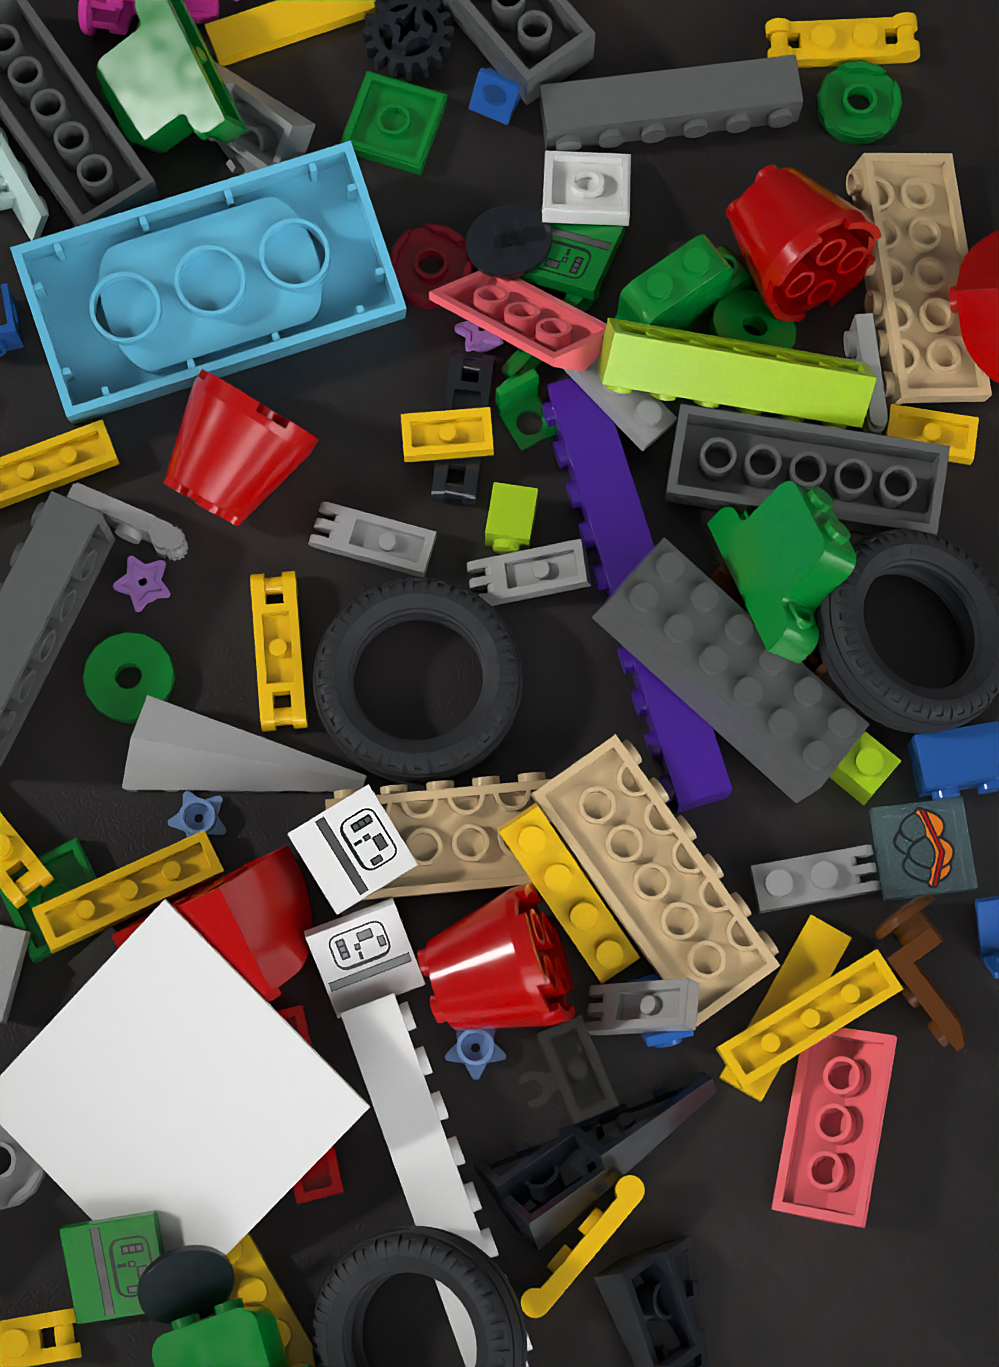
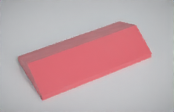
[429,271,607,372]
[771,1027,897,1228]

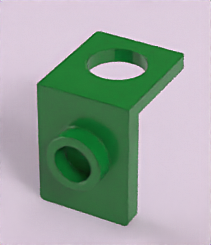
[495,368,556,452]

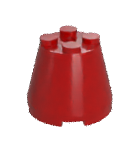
[726,164,882,322]
[163,369,319,527]
[417,883,575,1031]

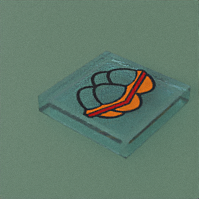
[869,797,978,901]

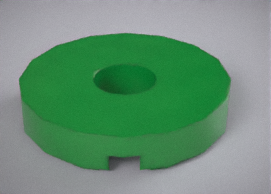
[815,61,902,145]
[708,290,796,349]
[83,632,176,723]

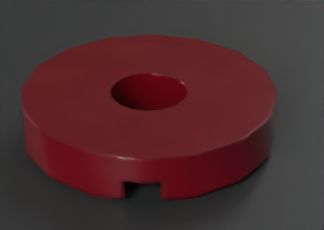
[389,223,474,309]

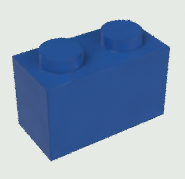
[907,721,999,802]

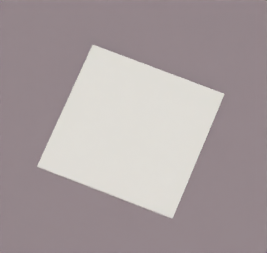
[0,899,370,1255]

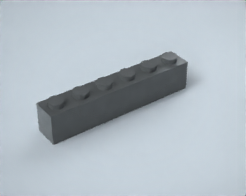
[539,55,803,152]

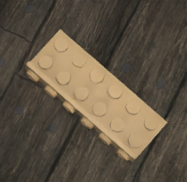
[846,153,992,412]
[531,734,780,1026]
[325,772,590,901]

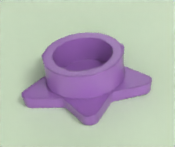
[454,321,503,352]
[113,556,171,612]

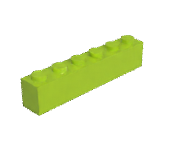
[596,318,877,429]

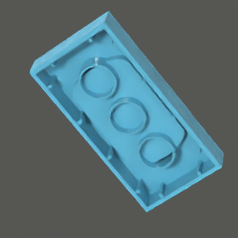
[10,141,407,425]

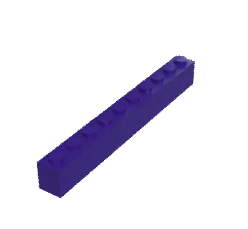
[540,378,732,813]

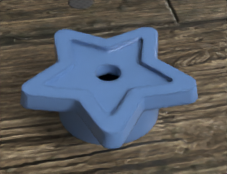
[168,791,227,838]
[445,1029,506,1080]

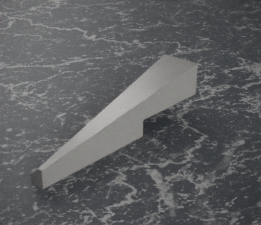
[136,21,316,175]
[122,695,368,793]

